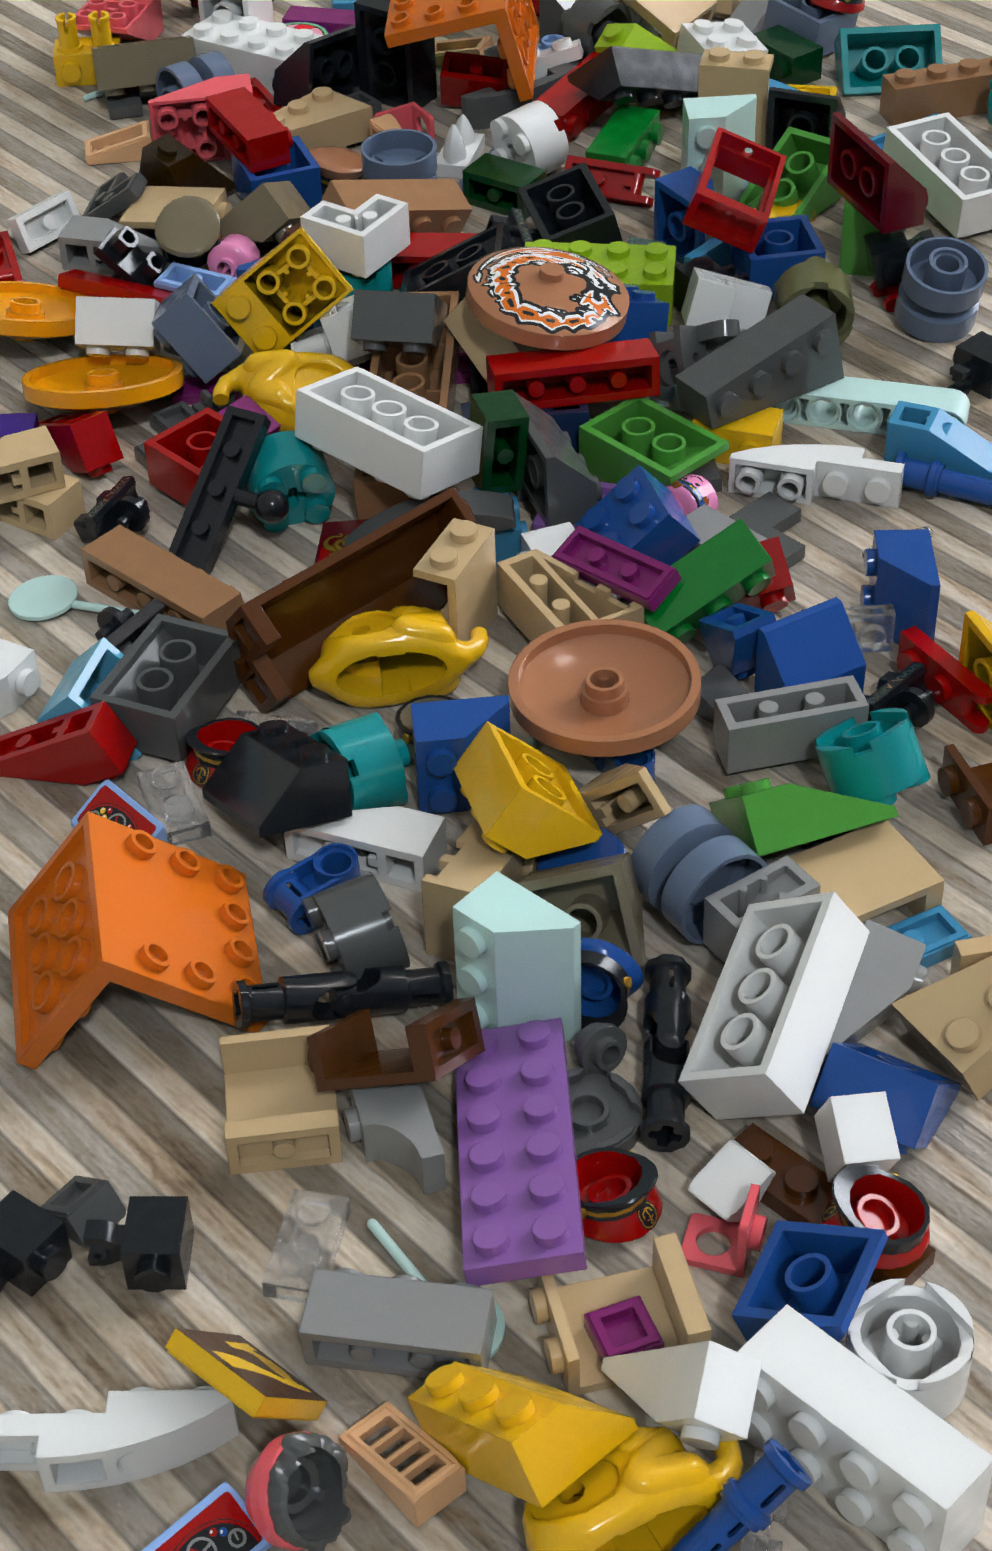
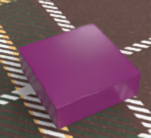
[584,1295,664,1362]

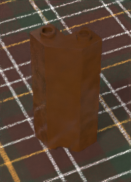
[226,486,477,715]

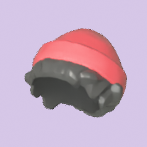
[245,1432,351,1551]

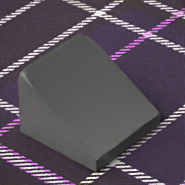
[696,664,748,724]
[41,1175,126,1248]

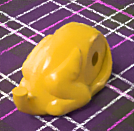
[212,349,354,432]
[308,606,489,709]
[522,1426,744,1551]

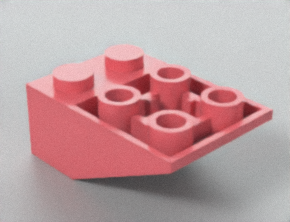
[66,0,164,41]
[148,74,253,162]

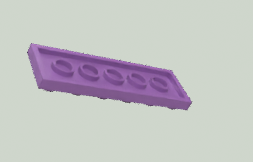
[455,1018,587,1286]

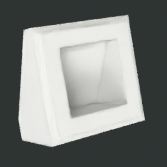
[687,1140,776,1222]

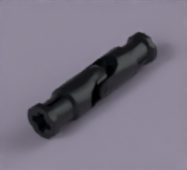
[640,954,692,1152]
[232,961,453,1029]

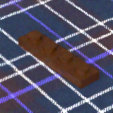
[734,1123,936,1285]

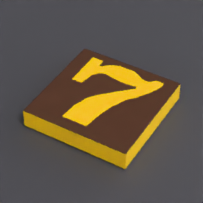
[165,1328,328,1421]

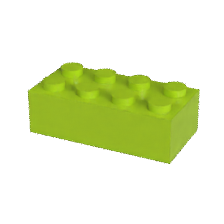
[524,239,676,326]

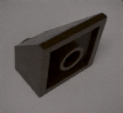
[139,133,237,197]

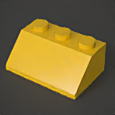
[453,721,603,859]
[407,1361,638,1508]

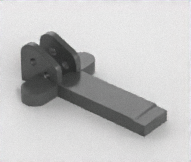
[649,319,746,387]

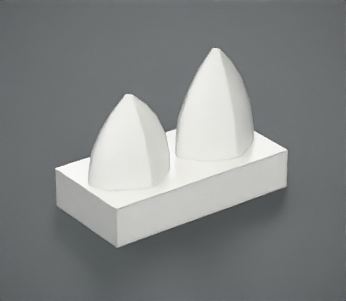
[436,114,485,179]
[7,190,80,254]

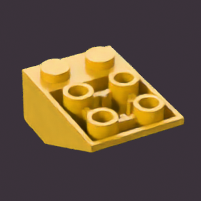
[212,226,354,353]

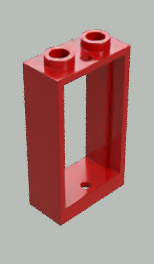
[682,127,787,254]

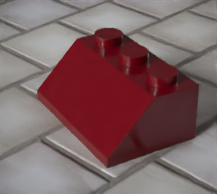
[827,112,928,234]

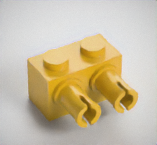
[53,10,122,87]

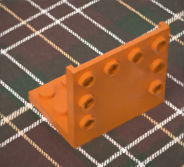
[384,0,539,102]
[8,811,268,1070]

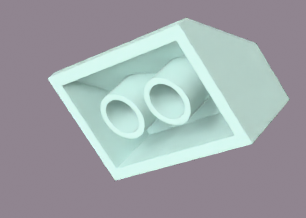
[681,94,757,212]
[452,871,581,1041]

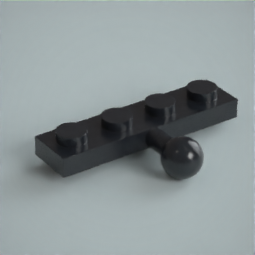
[169,405,289,575]

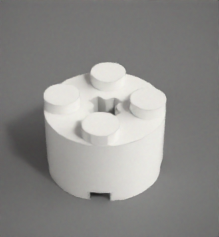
[490,100,569,174]
[845,1279,974,1419]

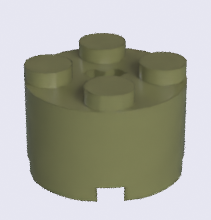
[773,256,855,344]

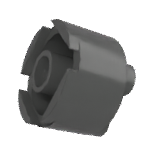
[560,0,637,60]
[301,872,410,979]

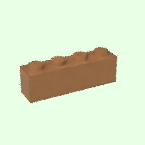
[879,56,992,126]
[321,178,473,233]
[81,525,244,630]

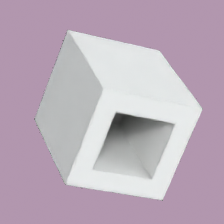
[814,1091,901,1182]

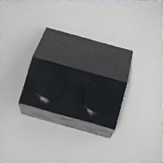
[766,87,846,150]

